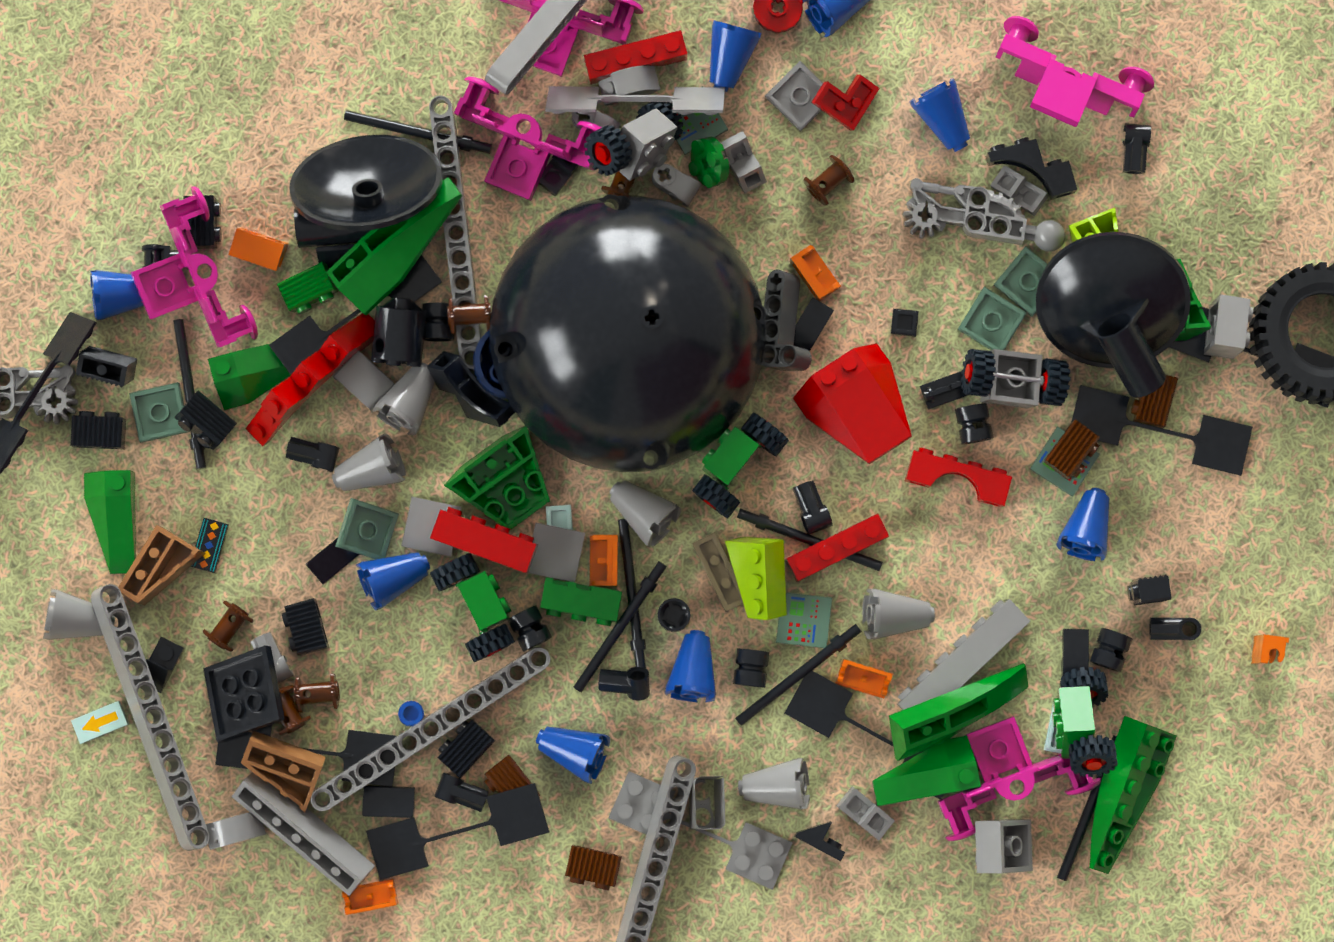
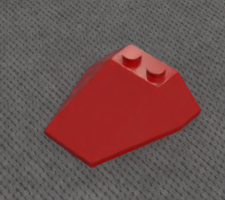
[793,343,912,464]

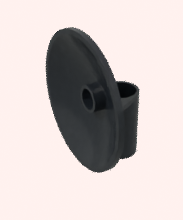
[289,135,443,248]
[1036,232,1191,398]

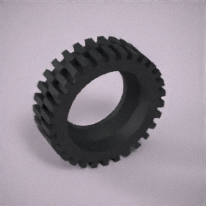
[1249,262,1334,405]

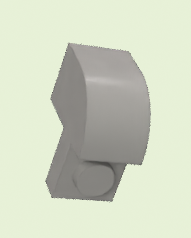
[598,66,660,106]
[720,131,767,194]
[206,812,266,850]

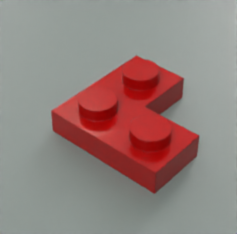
[811,74,880,131]

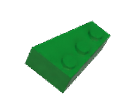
[540,577,622,626]

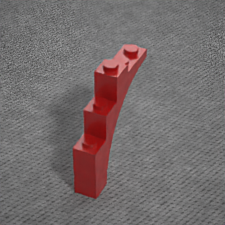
[245,313,375,447]

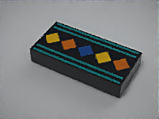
[190,518,229,573]

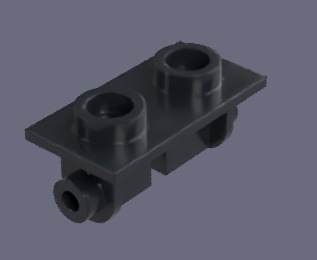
[920,371,969,410]

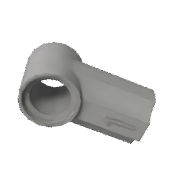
[250,632,294,683]

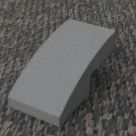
[990,165,1049,216]
[836,786,895,840]

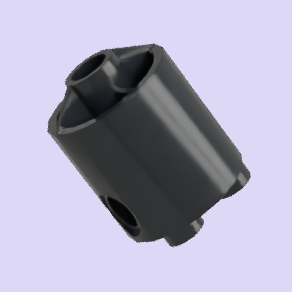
[371,297,427,367]

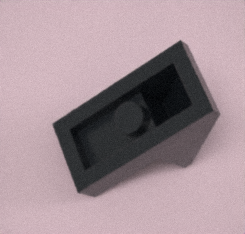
[146,637,184,693]
[794,821,845,861]

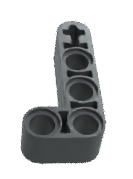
[762,269,812,371]

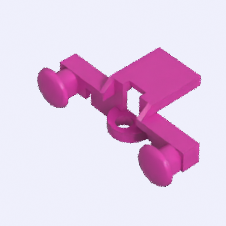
[498,0,644,77]
[996,16,1154,127]
[454,76,602,201]
[130,186,258,348]
[938,716,1101,841]

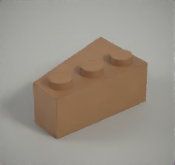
[118,525,206,606]
[241,731,326,812]

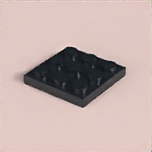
[203,645,285,742]

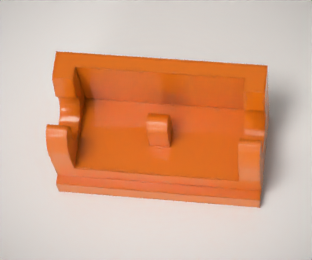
[228,228,288,271]
[790,245,841,301]
[589,535,618,587]
[1251,634,1289,664]
[836,659,893,699]
[342,879,398,915]

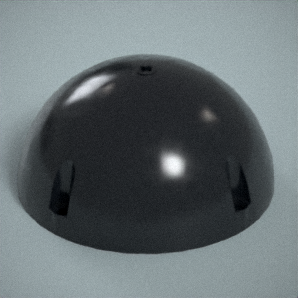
[489,194,766,472]

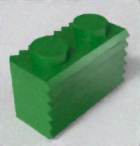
[277,262,339,314]

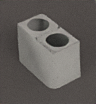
[332,351,395,413]
[689,776,725,830]

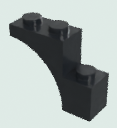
[985,137,1078,200]
[427,351,515,427]

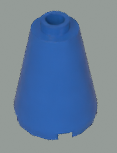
[802,0,870,37]
[710,20,761,92]
[909,78,970,152]
[90,270,144,320]
[1056,488,1110,561]
[356,552,430,610]
[665,630,716,703]
[536,726,610,784]

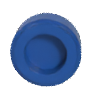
[398,701,424,726]

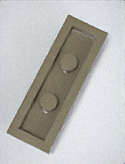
[692,532,743,612]

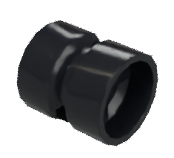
[421,302,454,342]
[955,403,994,445]
[657,598,691,632]
[507,605,552,652]
[1090,628,1133,672]
[733,648,770,688]

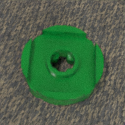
[688,136,729,188]

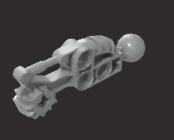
[903,178,1065,252]
[0,365,78,425]

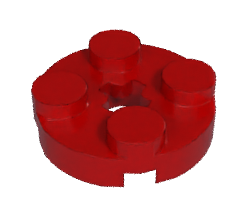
[753,0,803,33]

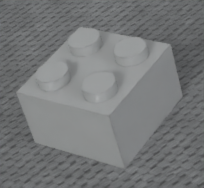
[1204,294,1253,359]
[975,819,1033,874]

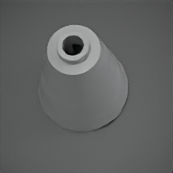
[373,363,434,435]
[332,434,406,491]
[610,481,681,547]
[43,589,115,640]
[862,589,935,640]
[738,758,810,810]

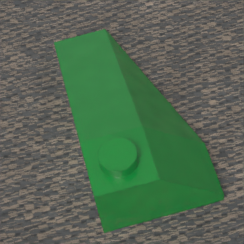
[208,343,291,410]
[84,470,136,574]
[872,735,981,806]

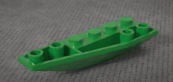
[326,177,463,316]
[889,663,1029,761]
[1089,716,1177,874]

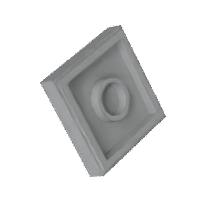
[765,61,823,132]

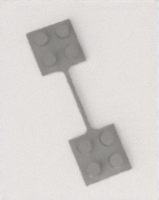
[545,86,725,115]
[401,497,585,582]
[609,771,793,890]

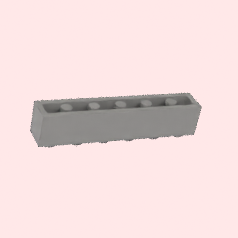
[897,599,1030,710]
[232,772,375,896]

